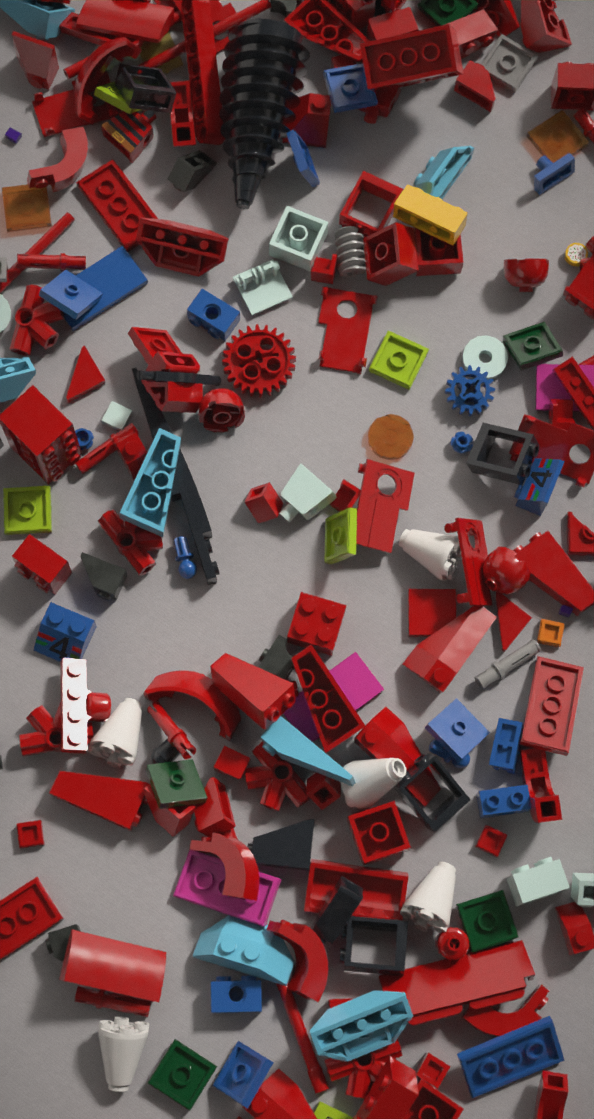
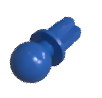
[173,536,197,579]
[428,739,470,769]

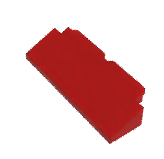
[379,940,535,1025]

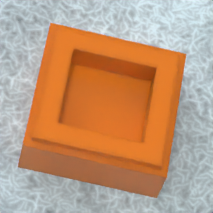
[537,619,565,648]

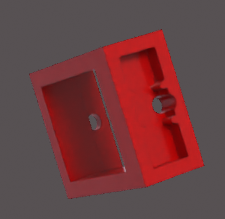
[339,170,404,238]

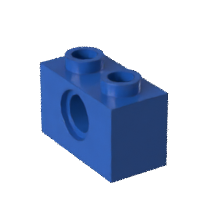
[187,288,240,341]
[476,785,532,819]
[211,976,262,1013]

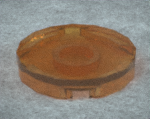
[368,414,414,460]

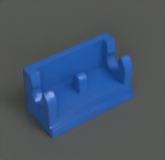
[489,718,523,774]

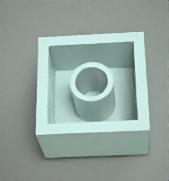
[269,206,328,271]
[506,857,570,907]

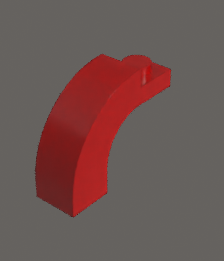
[170,80,196,147]
[27,127,88,193]
[520,748,563,823]
[190,832,259,901]
[266,919,328,1003]
[461,985,549,1036]
[534,1070,568,1119]

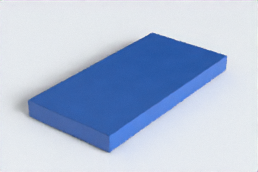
[63,246,148,331]
[457,1016,565,1098]

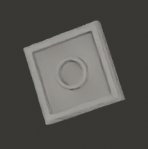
[481,34,539,93]

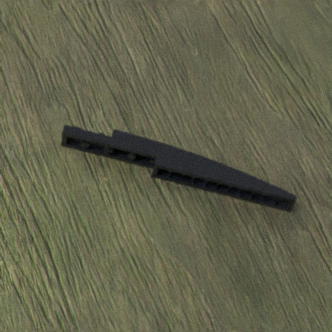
[132,367,220,585]

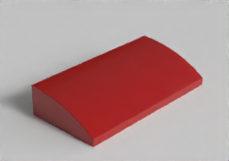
[76,0,174,44]
[304,859,409,921]
[59,929,166,1003]

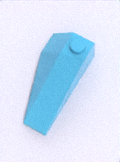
[260,716,356,786]

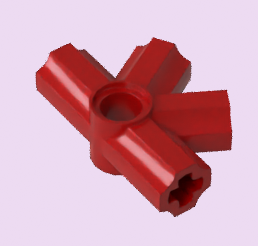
[9,284,64,356]
[98,509,163,576]
[19,702,94,757]
[245,741,310,811]
[324,1039,403,1099]

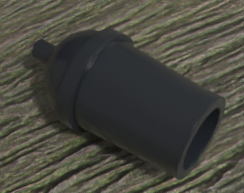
[150,738,180,764]

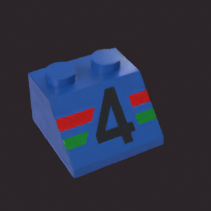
[514,458,565,516]
[33,602,97,662]

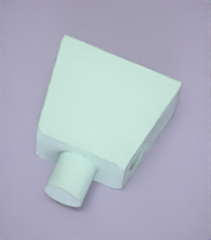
[279,464,337,523]

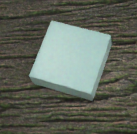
[101,401,133,431]

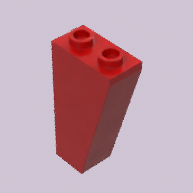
[513,531,594,616]
[210,653,296,730]
[49,771,150,831]

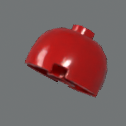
[504,258,549,292]
[198,388,245,432]
[482,546,530,595]

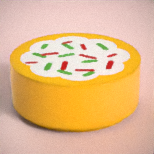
[565,243,588,267]

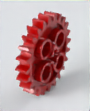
[222,324,296,398]

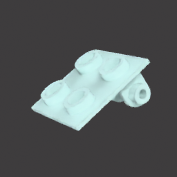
[233,259,293,315]

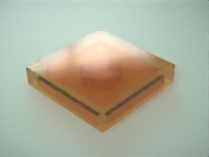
[526,109,589,163]
[2,184,52,232]

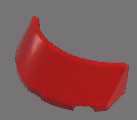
[73,37,142,125]
[143,670,241,741]

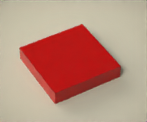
[408,589,456,637]

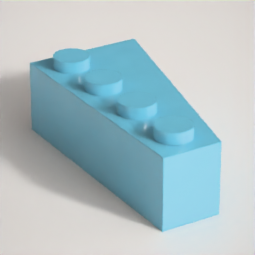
[119,428,181,537]

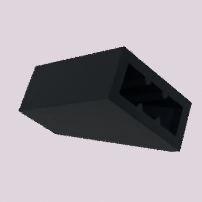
[247,819,315,871]
[311,876,363,944]

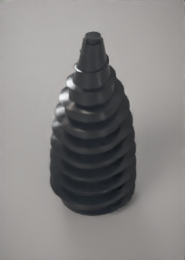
[219,19,310,209]

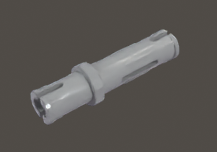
[474,639,541,689]

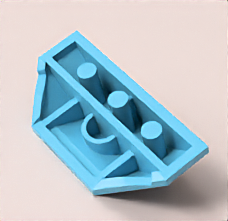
[414,146,474,200]
[0,357,36,402]
[192,916,295,986]
[309,990,413,1062]

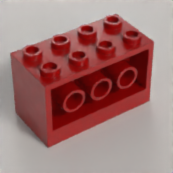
[360,24,463,93]
[0,385,82,485]

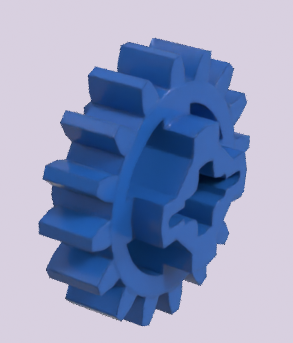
[445,365,495,416]

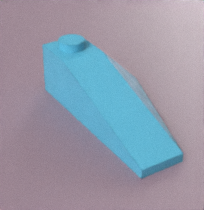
[0,0,75,41]

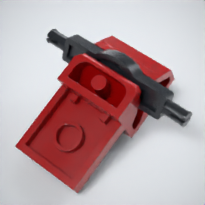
[128,327,221,413]

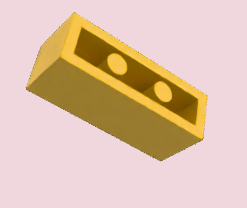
[393,184,468,246]

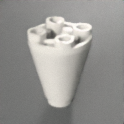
[399,529,462,581]
[88,698,142,768]
[341,758,406,809]
[400,862,456,933]
[98,1016,149,1092]

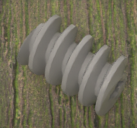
[334,226,366,277]

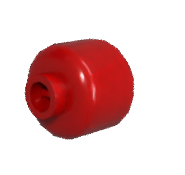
[435,927,469,960]

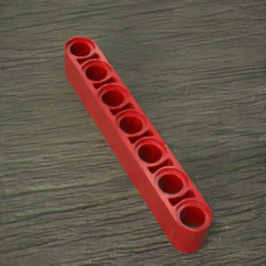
[181,0,225,145]

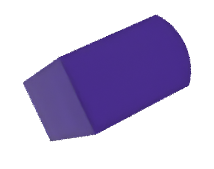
[5,127,22,144]
[558,605,573,618]

